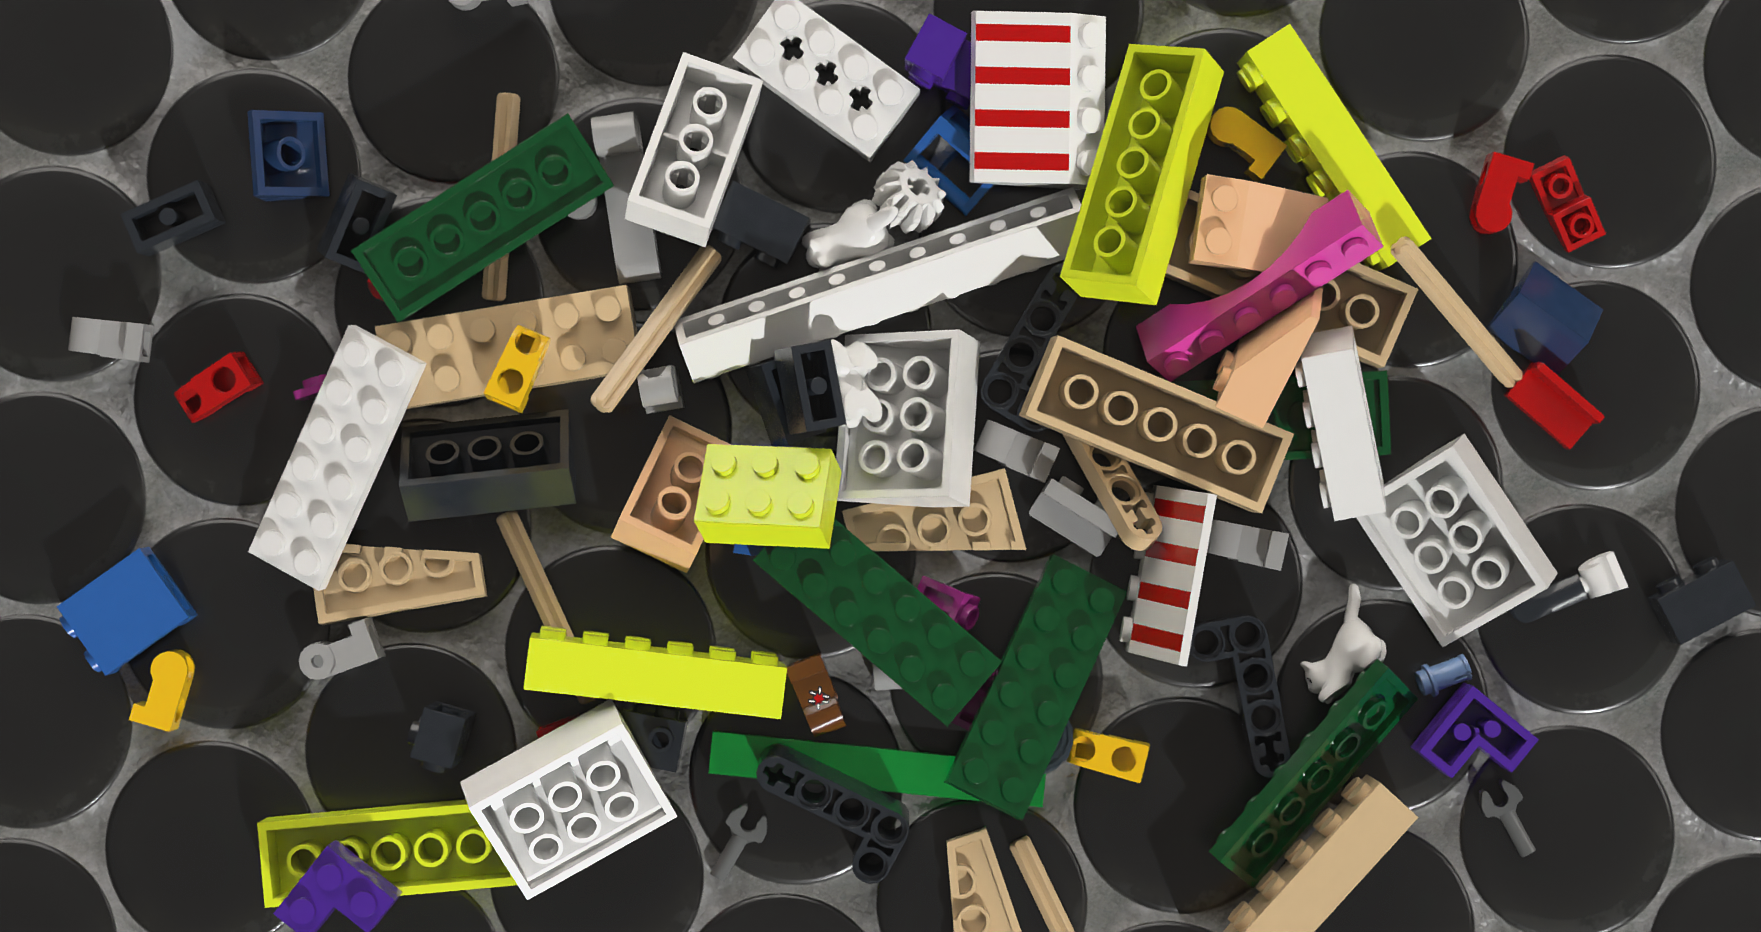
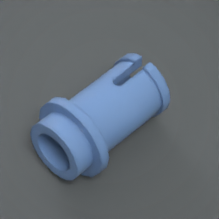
[1415,654,1472,697]

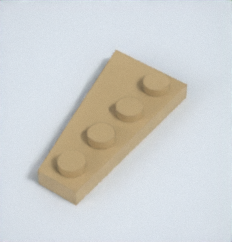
[842,468,1026,551]
[314,544,487,625]
[946,827,1022,932]

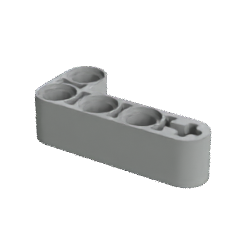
[591,111,662,284]

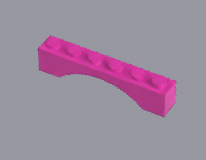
[1136,190,1384,382]

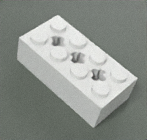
[733,0,920,162]
[625,52,763,247]
[1295,326,1386,521]

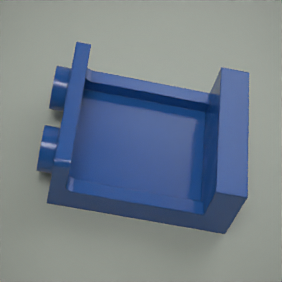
[57,547,198,676]

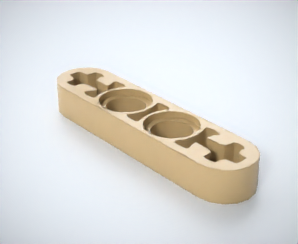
[1063,434,1162,551]

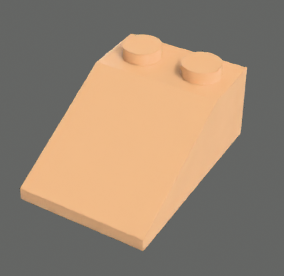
[1188,174,1329,274]
[1213,288,1323,428]
[611,415,731,573]

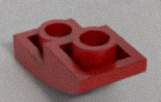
[1529,155,1606,253]

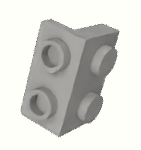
[1029,476,1118,557]

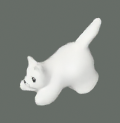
[801,199,899,272]
[831,339,882,428]
[1300,583,1387,704]

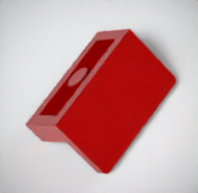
[1504,362,1605,449]

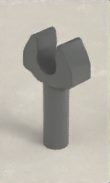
[1478,779,1536,857]
[710,804,768,881]

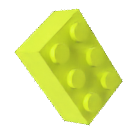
[694,444,842,549]

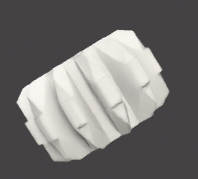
[872,160,946,234]

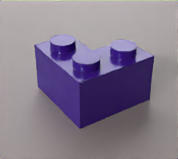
[904,13,971,110]
[1410,682,1539,778]
[273,840,403,932]

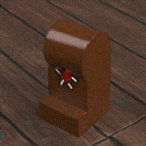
[786,652,847,738]

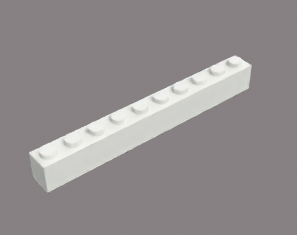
[674,187,1081,383]

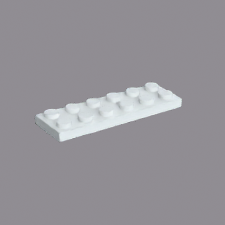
[248,325,427,591]

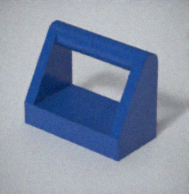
[903,105,995,216]

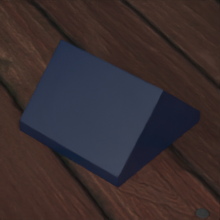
[247,110,330,201]
[1486,261,1603,375]

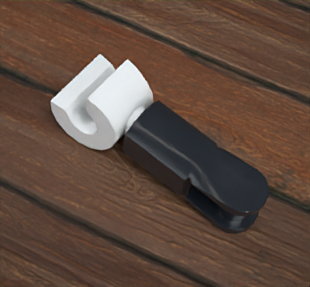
[1510,551,1628,623]

